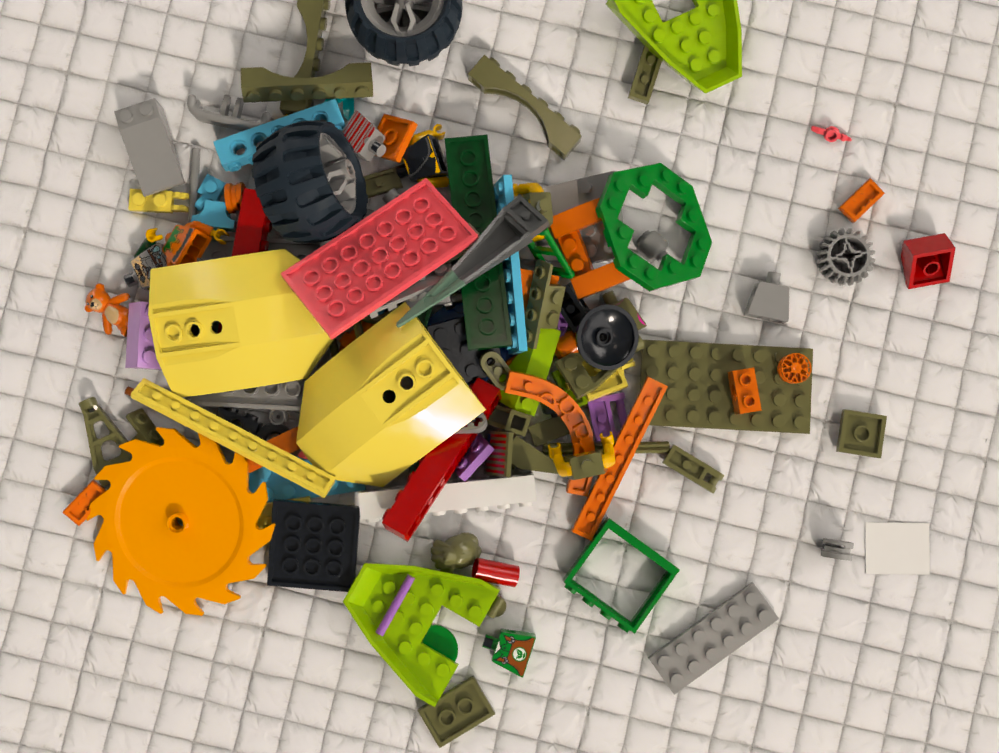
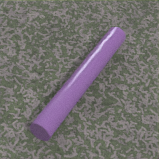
[376,574,415,636]

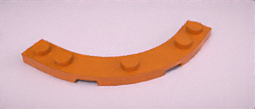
[504,370,595,497]

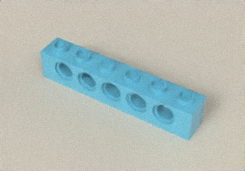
[213,99,345,172]

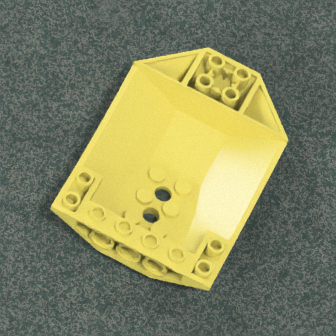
[148,249,336,397]
[296,302,486,487]

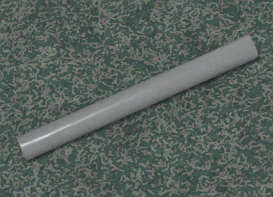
[188,148,201,223]

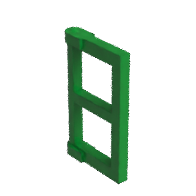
[527,227,575,279]

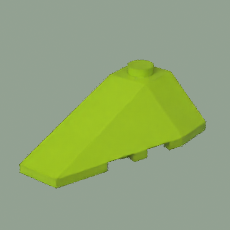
[499,328,561,416]

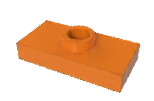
[838,178,885,223]
[62,479,107,526]

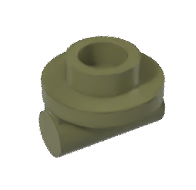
[487,595,506,619]

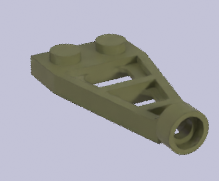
[555,334,644,400]
[79,397,132,487]

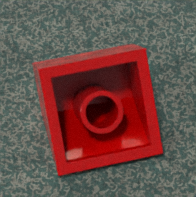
[901,233,956,289]

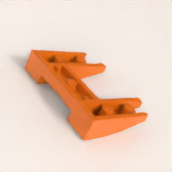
[550,198,630,299]

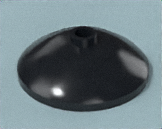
[576,305,639,370]

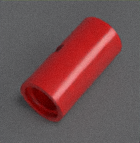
[472,558,520,587]

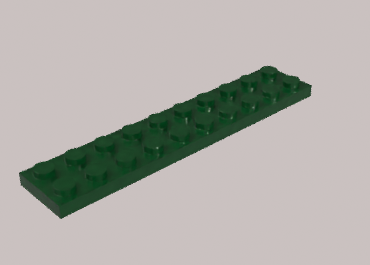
[445,135,512,351]

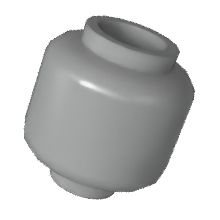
[636,231,668,262]

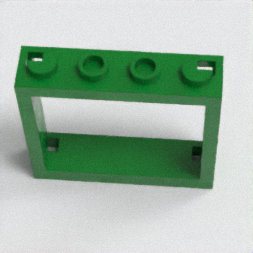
[562,517,680,634]

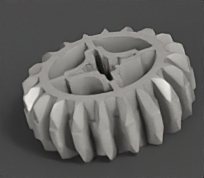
[816,228,876,286]

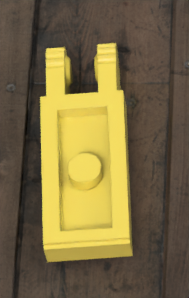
[128,189,189,214]

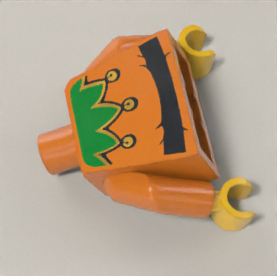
[162,221,229,266]

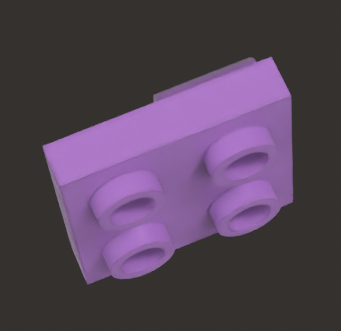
[454,433,495,482]

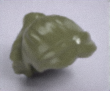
[431,532,482,574]

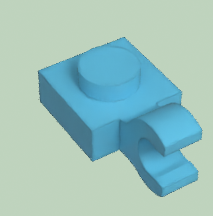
[194,174,226,212]

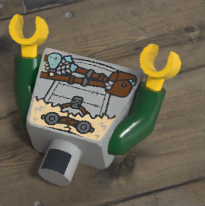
[124,228,167,291]

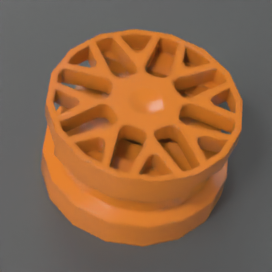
[224,182,246,213]
[777,353,811,384]

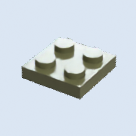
[836,409,887,458]

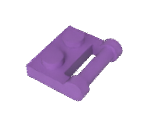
[587,392,627,442]

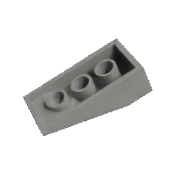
[114,98,185,197]

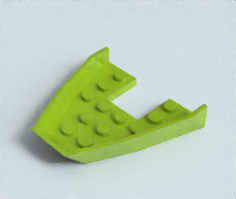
[606,0,742,94]
[343,563,501,707]

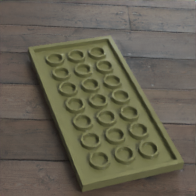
[640,340,813,434]

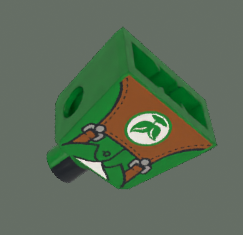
[482,629,536,678]

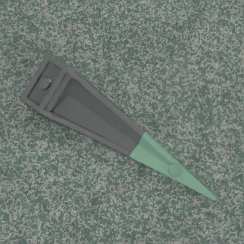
[396,195,549,328]

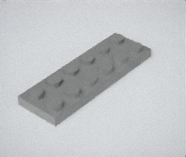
[648,582,779,695]

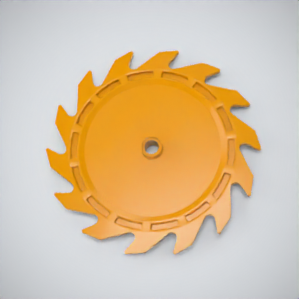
[86,427,276,616]

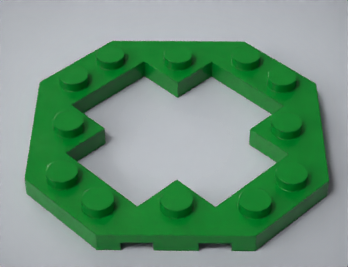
[595,163,712,292]

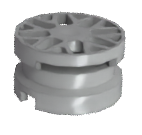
[821,538,854,561]

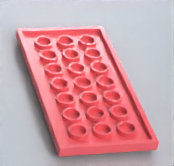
[280,178,478,340]

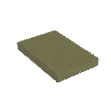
[417,675,495,748]

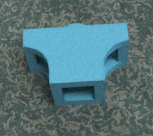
[191,200,238,232]

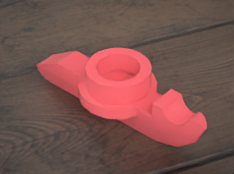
[811,126,852,142]

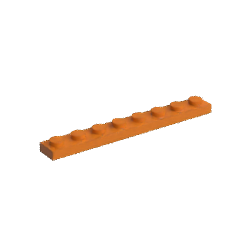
[572,376,668,541]

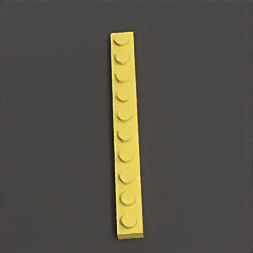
[131,378,336,498]

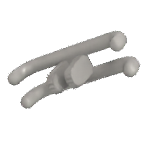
[187,94,274,131]

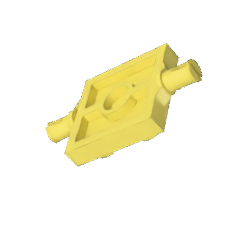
[565,358,635,402]

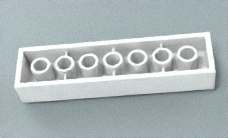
[358,472,537,523]

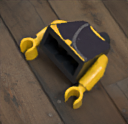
[396,124,449,188]

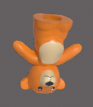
[85,283,130,337]

